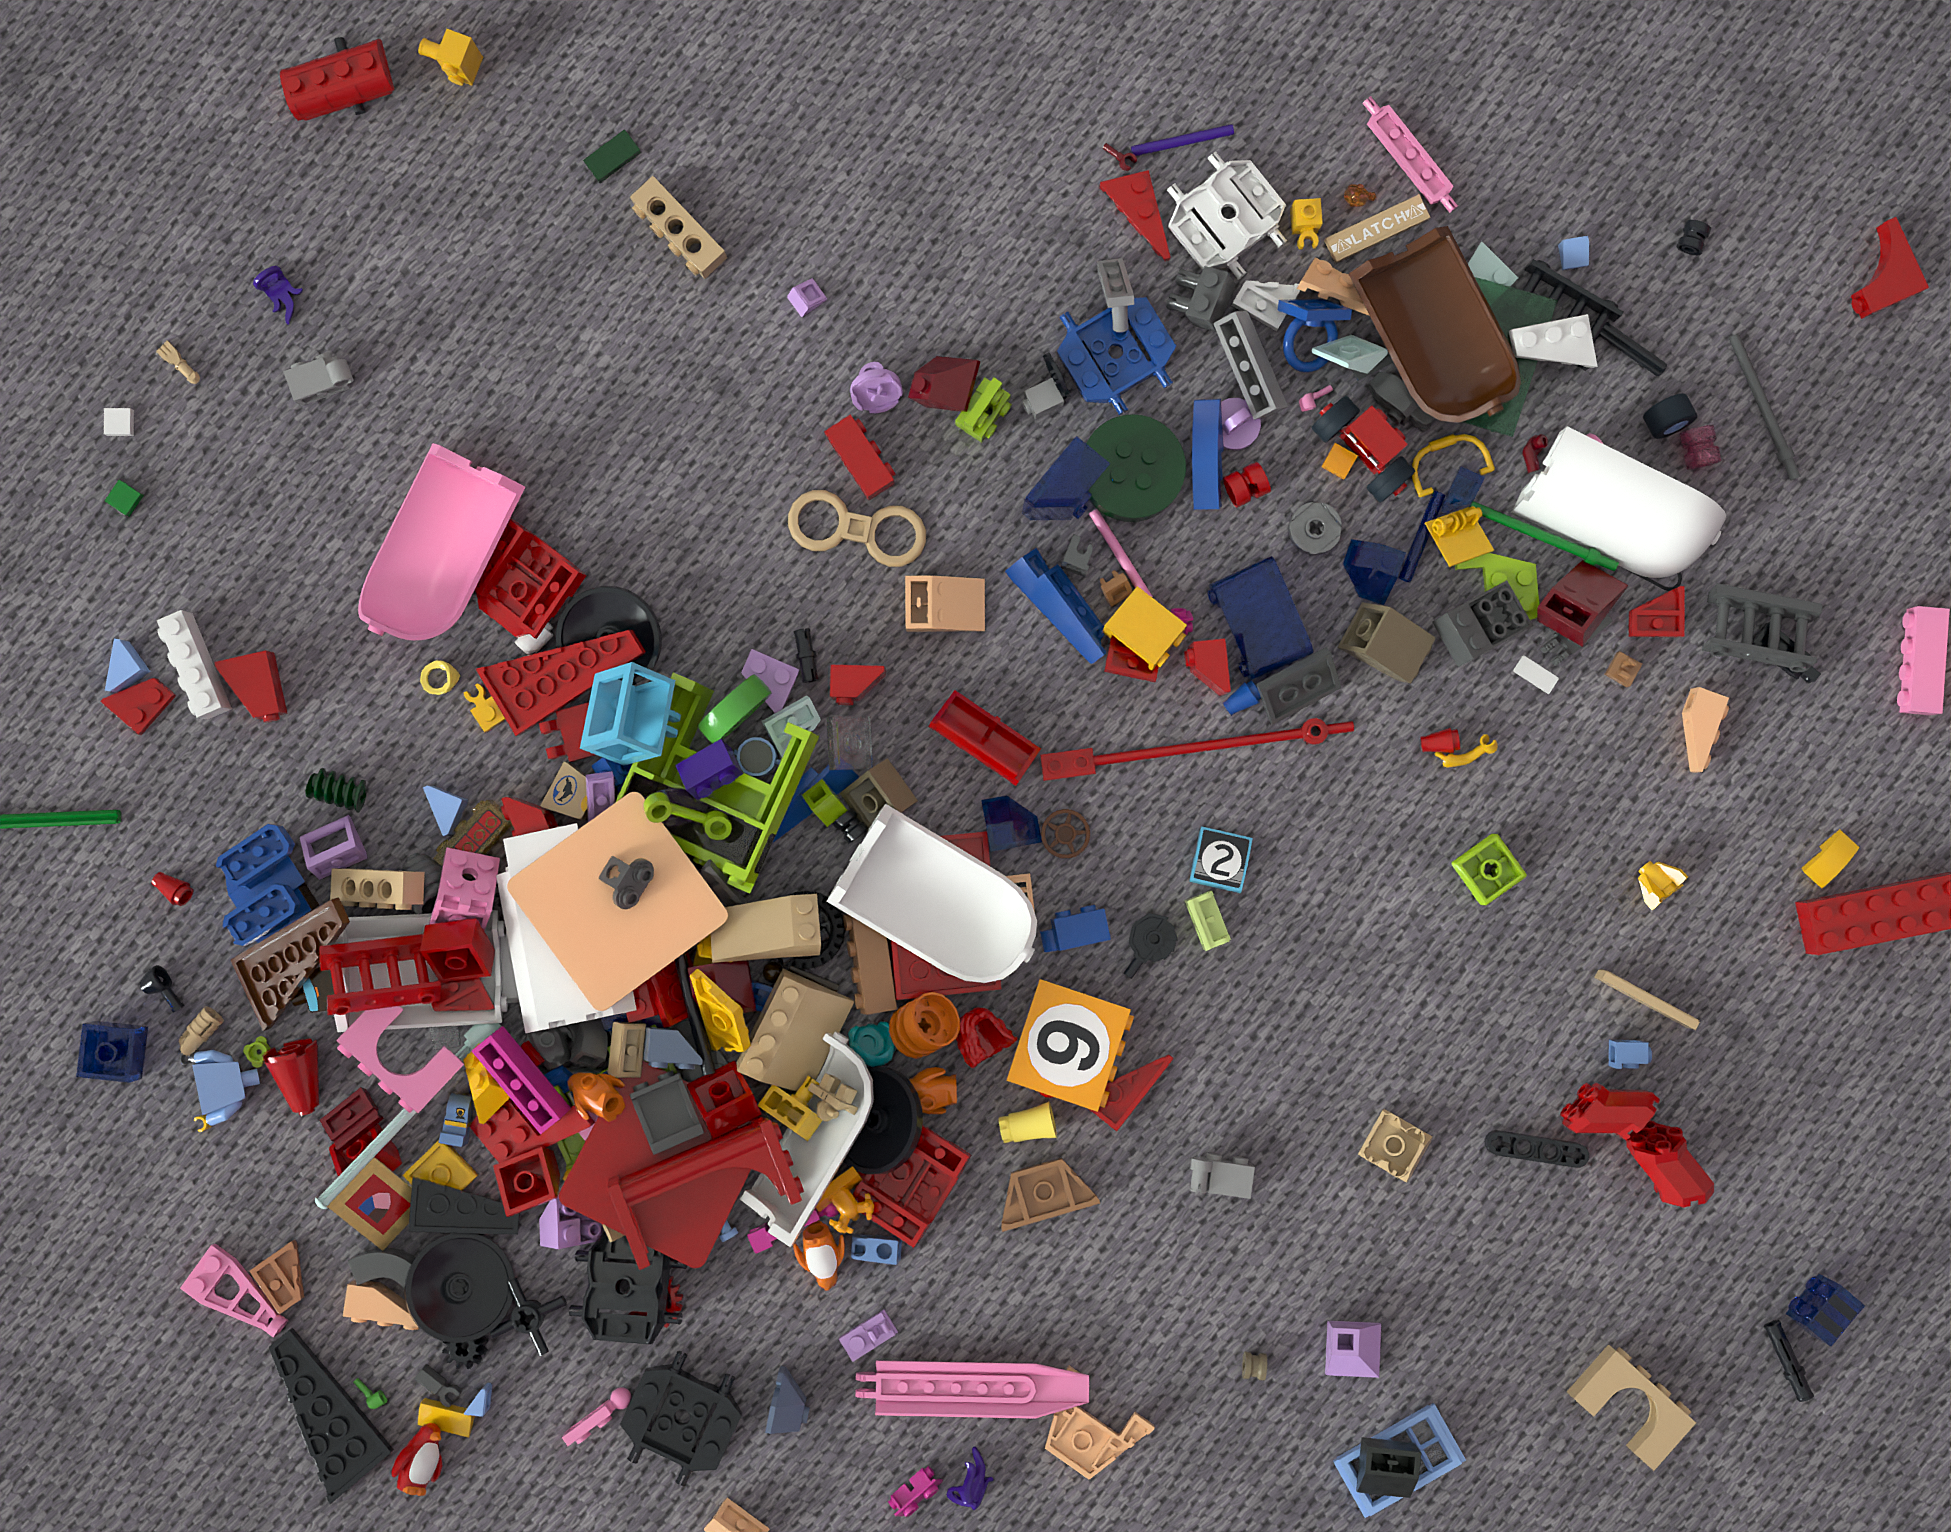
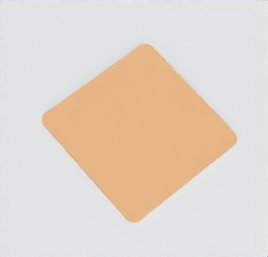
[507,792,728,1011]

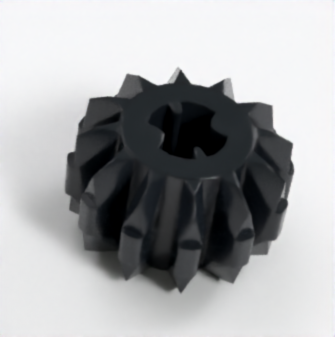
[442,1337,489,1369]

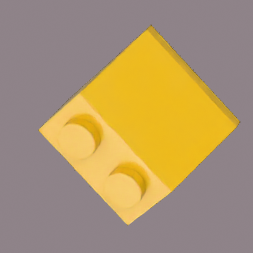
[463,1043,510,1124]

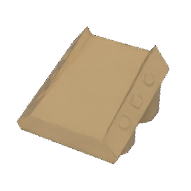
[1358,1109,1432,1183]

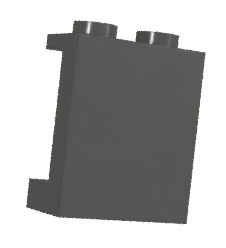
[629,1070,704,1155]

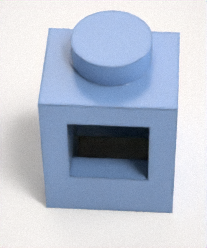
[1609,1040,1652,1069]

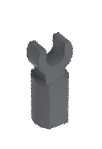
[414,1364,462,1407]

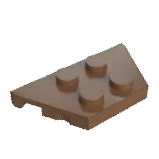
[1001,1157,1100,1232]

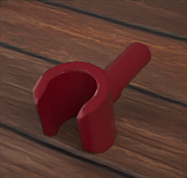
[1103,143,1137,171]

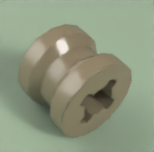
[1242,1351,1267,1381]

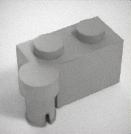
[1189,1152,1255,1199]

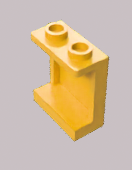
[1102,586,1187,670]

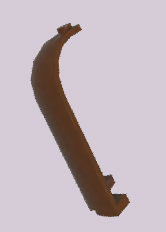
[1349,226,1521,423]

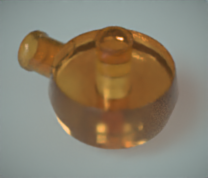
[1344,184,1376,207]

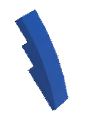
[1192,399,1224,510]

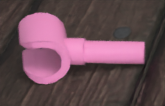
[1299,385,1333,412]

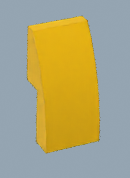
[1801,829,1859,888]

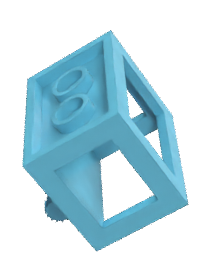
[580,662,681,765]

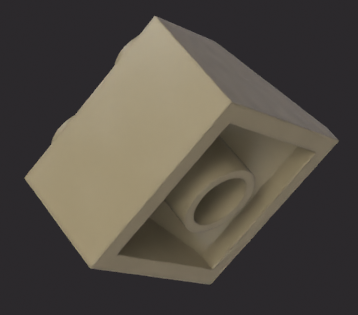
[840,758,918,832]

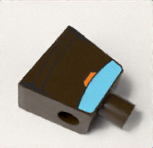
[292,967,334,1013]

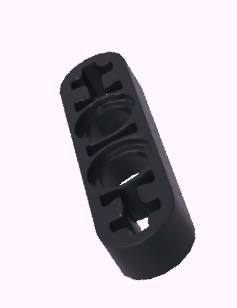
[1484,1130,1589,1168]

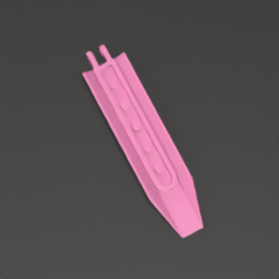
[855,1360,1089,1418]

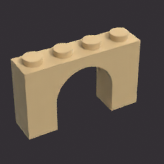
[1567,1345,1696,1471]

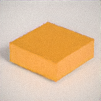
[1321,443,1358,480]

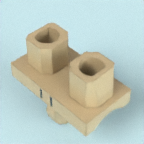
[808,1073,858,1122]

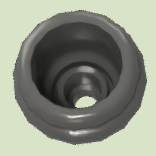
[402,853,442,915]

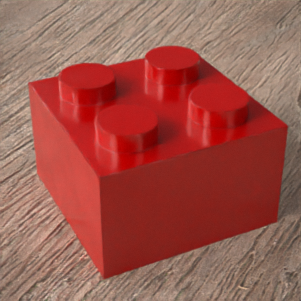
[420,918,496,983]

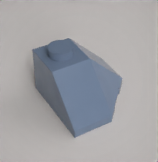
[765,1366,810,1434]

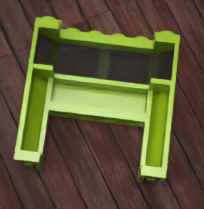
[615,672,819,894]

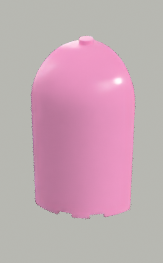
[358,443,525,640]

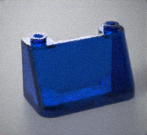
[1207,556,1313,681]

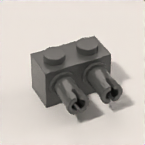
[1166,266,1236,332]

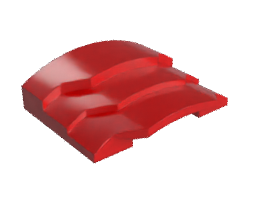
[474,518,587,639]
[853,1125,972,1248]

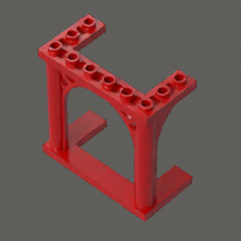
[608,1116,804,1270]

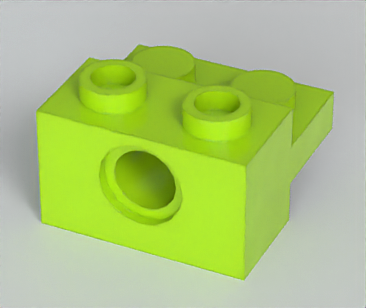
[955,377,1012,443]

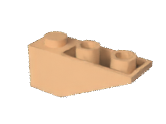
[1682,687,1729,773]
[343,1279,420,1330]

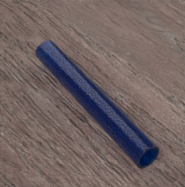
[1399,491,1445,583]

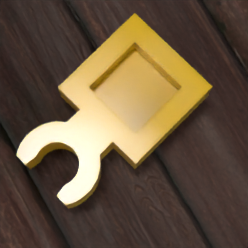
[464,683,506,733]

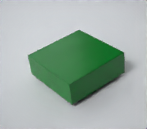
[104,480,144,517]

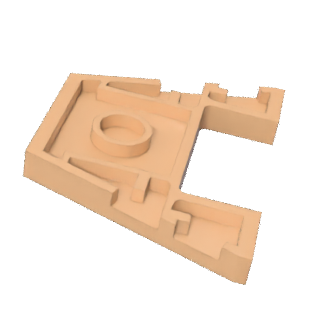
[1045,1365,1155,1479]

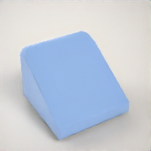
[1558,236,1589,270]
[464,1383,492,1417]

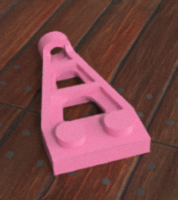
[180,1243,288,1338]

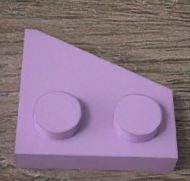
[741,649,800,713]

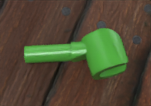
[353,1378,388,1409]

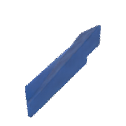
[1005,548,1106,664]
[743,756,859,850]

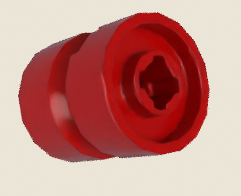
[1223,461,1271,508]

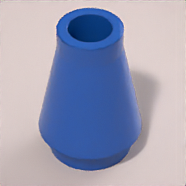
[1223,680,1261,716]

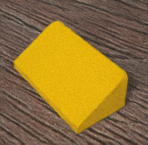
[417,1398,475,1438]

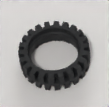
[787,890,845,969]

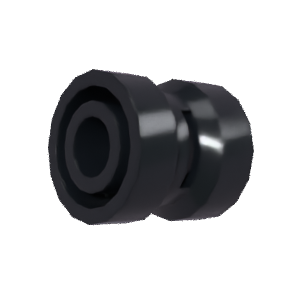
[1676,220,1711,256]
[832,808,869,844]

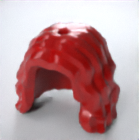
[956,1007,1017,1068]

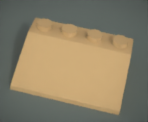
[737,969,855,1091]

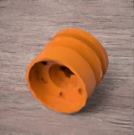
[889,992,960,1059]

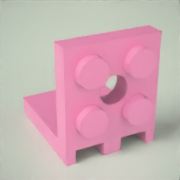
[428,848,500,931]

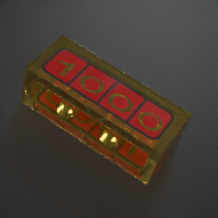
[433,800,512,878]

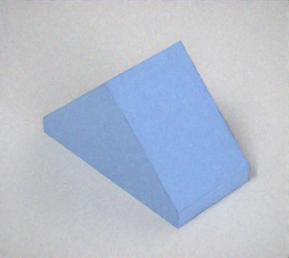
[105,639,151,693]
[423,786,468,836]

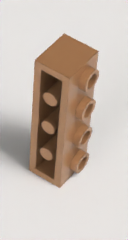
[843,913,897,1015]

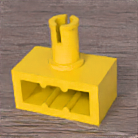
[418,28,483,86]
[758,1075,823,1141]

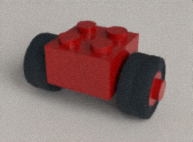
[1311,396,1415,503]

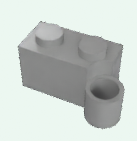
[283,353,354,406]

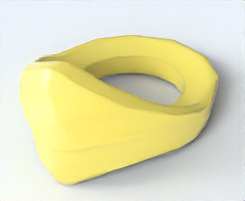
[420,660,460,695]

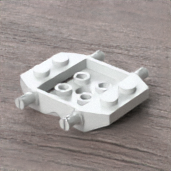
[1167,151,1287,280]

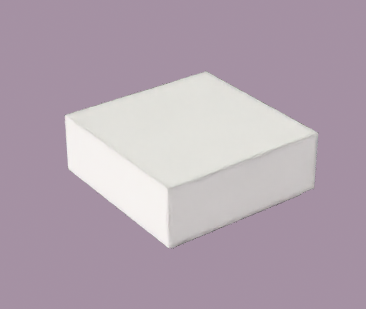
[104,408,134,436]

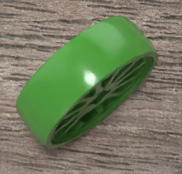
[698,674,772,743]

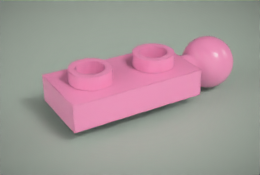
[562,1387,632,1446]

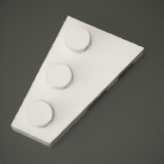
[1509,314,1598,368]

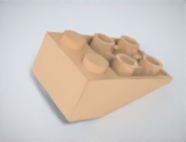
[905,576,985,632]

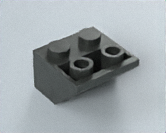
[1356,1437,1421,1498]

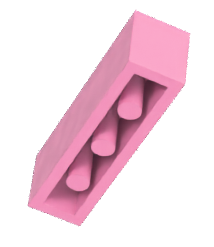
[1897,606,1950,715]

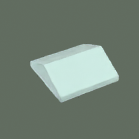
[1312,335,1388,374]

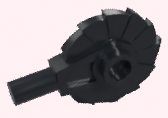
[1124,913,1178,979]

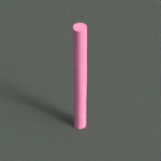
[1089,509,1153,597]

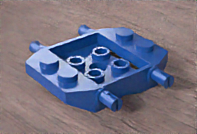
[1057,297,1176,415]

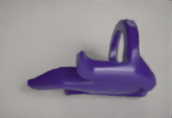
[253,266,303,325]
[946,1447,994,1510]

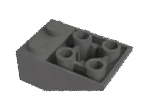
[1432,580,1533,667]

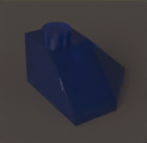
[1343,539,1406,605]
[981,795,1042,852]

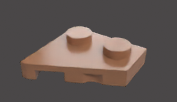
[249,1239,304,1314]

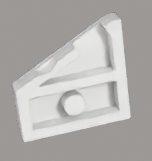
[1231,280,1300,331]

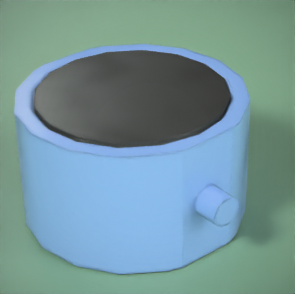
[734,737,781,777]

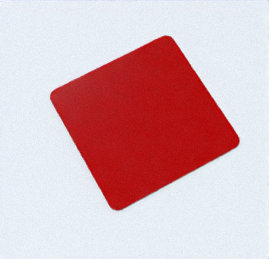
[559,1060,751,1268]

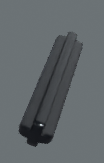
[1599,322,1667,377]

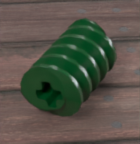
[305,768,367,813]

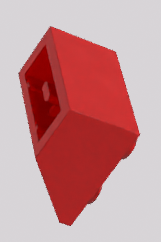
[501,797,559,837]

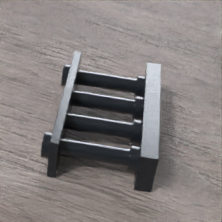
[1496,259,1624,371]

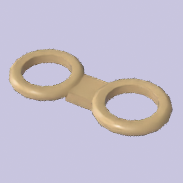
[788,490,926,567]

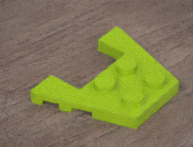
[1455,553,1540,620]

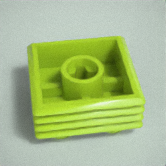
[1451,834,1527,905]

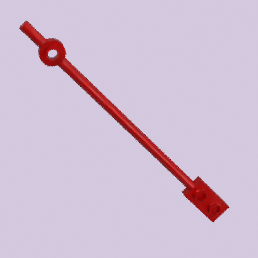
[1040,718,1354,781]

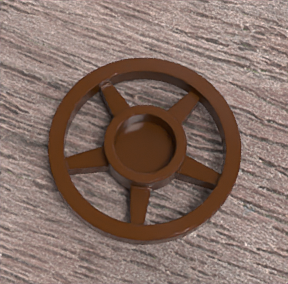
[1041,809,1090,858]

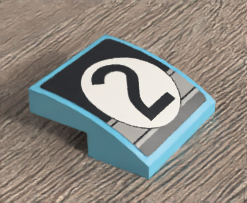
[1189,826,1253,893]

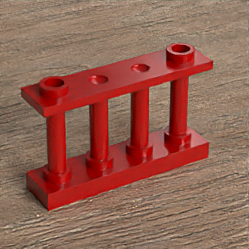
[319,934,441,1015]

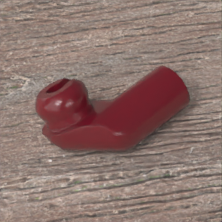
[1522,434,1548,473]

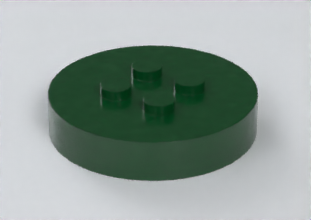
[1079,414,1186,522]

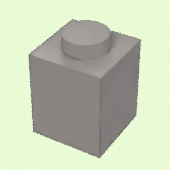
[1022,378,1064,419]

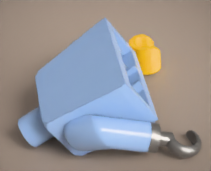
[180,1050,260,1132]

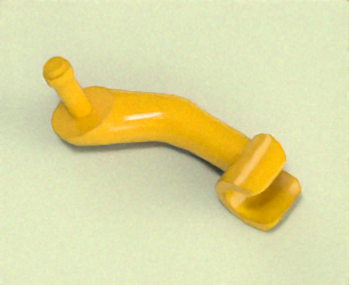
[1435,734,1498,768]

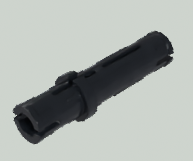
[1764,1320,1814,1402]

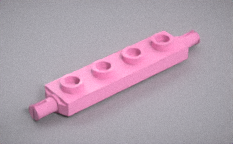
[1362,96,1458,213]

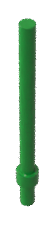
[1469,501,1619,571]

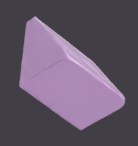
[787,278,827,317]

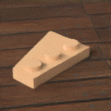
[1297,257,1370,316]

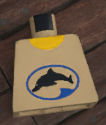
[540,761,588,820]

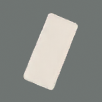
[1513,656,1559,694]

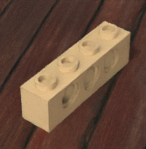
[630,176,727,279]
[330,868,425,910]

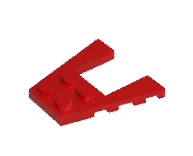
[469,1040,595,1163]

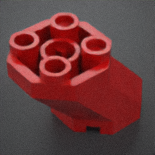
[1560,1083,1660,1140]
[1626,1120,1714,1208]

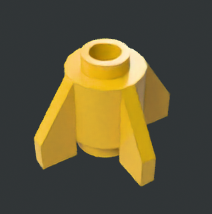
[1638,861,1688,910]

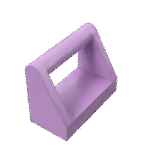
[300,815,367,880]

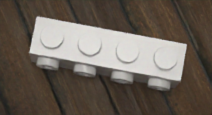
[157,610,232,719]

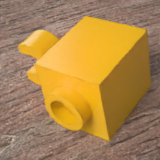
[1290,198,1323,250]

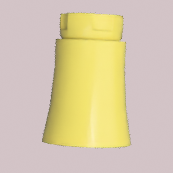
[999,1101,1057,1143]

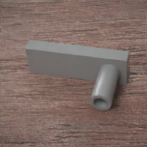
[1097,258,1134,332]

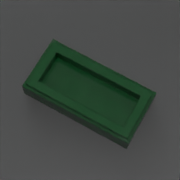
[583,129,641,183]

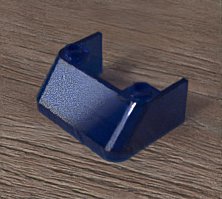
[1022,436,1110,520]

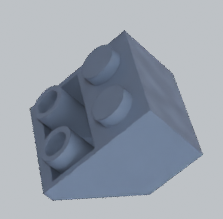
[643,1027,702,1069]

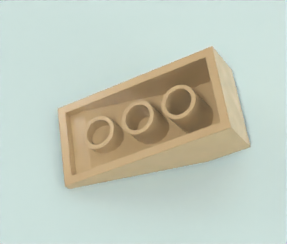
[711,894,821,963]

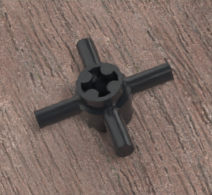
[489,1278,567,1356]

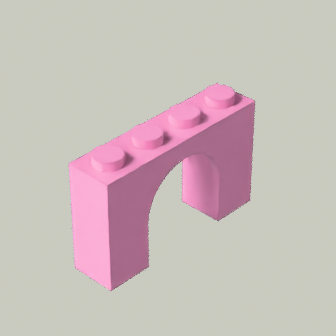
[336,1006,464,1113]

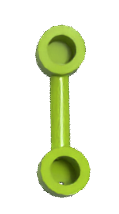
[643,792,732,840]

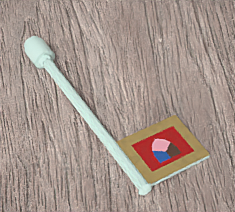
[315,1023,502,1251]

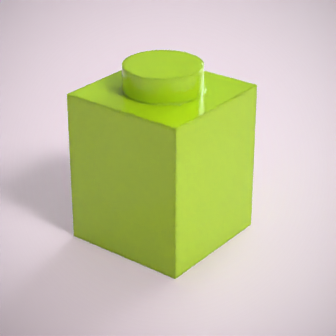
[802,779,848,827]

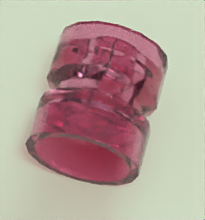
[1679,425,1722,470]

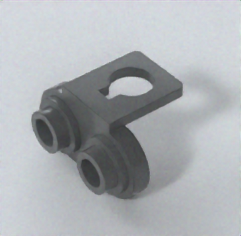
[599,856,654,909]

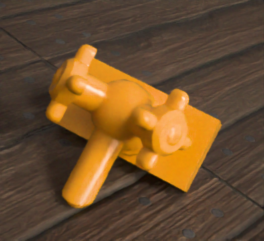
[815,1166,874,1234]

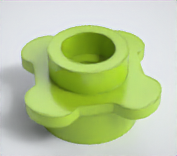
[243,1036,271,1068]

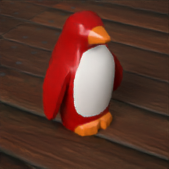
[391,1423,442,1496]

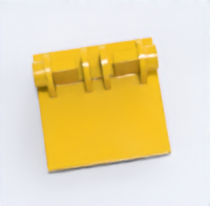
[1425,506,1494,567]

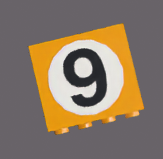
[1006,979,1134,1112]

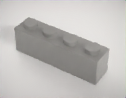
[1213,311,1288,420]

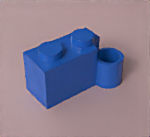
[1040,904,1111,952]

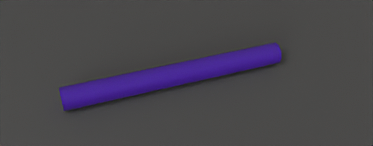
[1131,124,1234,156]

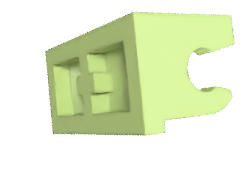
[1184,890,1231,951]

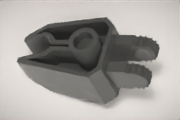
[1369,371,1433,431]

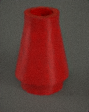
[1420,728,1460,753]
[151,872,194,906]

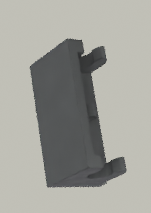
[1061,534,1093,577]

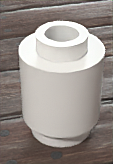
[515,623,554,655]

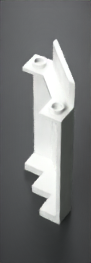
[496,823,636,1034]
[333,910,519,1032]

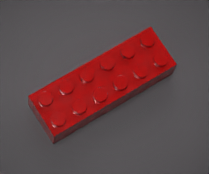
[1795,872,1951,955]

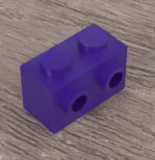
[676,739,743,800]

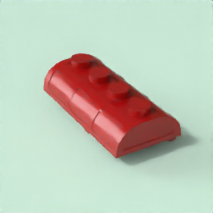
[280,39,395,121]
[928,690,1041,786]

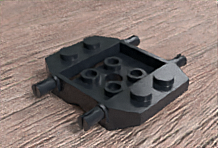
[569,1232,687,1344]
[620,1351,742,1486]

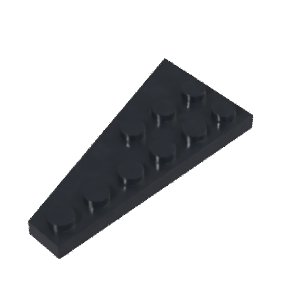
[269,1328,394,1505]

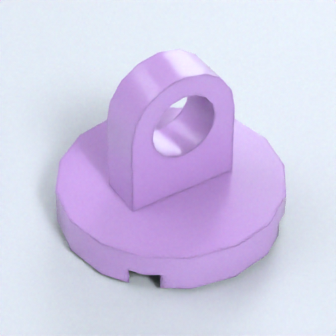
[850,362,903,413]
[1221,398,1261,451]

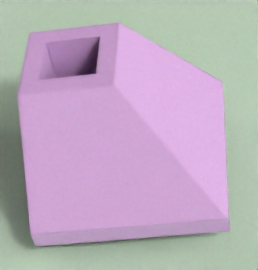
[539,1194,603,1249]
[1325,1320,1381,1378]

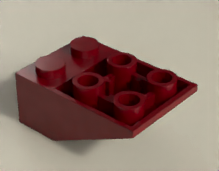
[1537,560,1628,647]

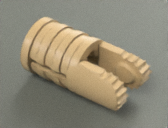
[179,1006,224,1056]

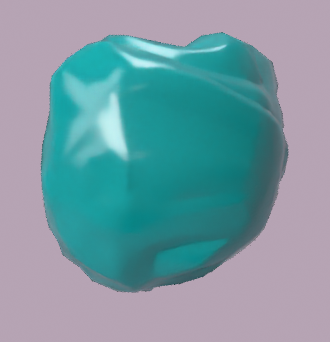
[848,1021,896,1067]

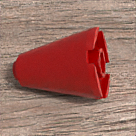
[262,1038,319,1116]

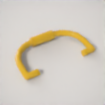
[1412,434,1495,497]

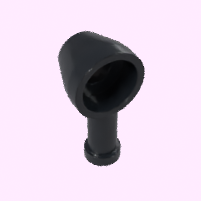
[140,965,185,1013]

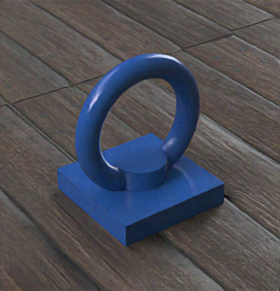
[1278,299,1352,372]

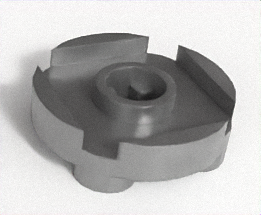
[1288,502,1342,555]

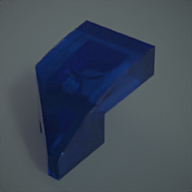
[1440,466,1485,513]

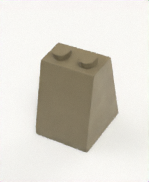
[1337,602,1436,684]

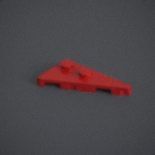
[1100,170,1171,261]
[1089,1054,1174,1131]

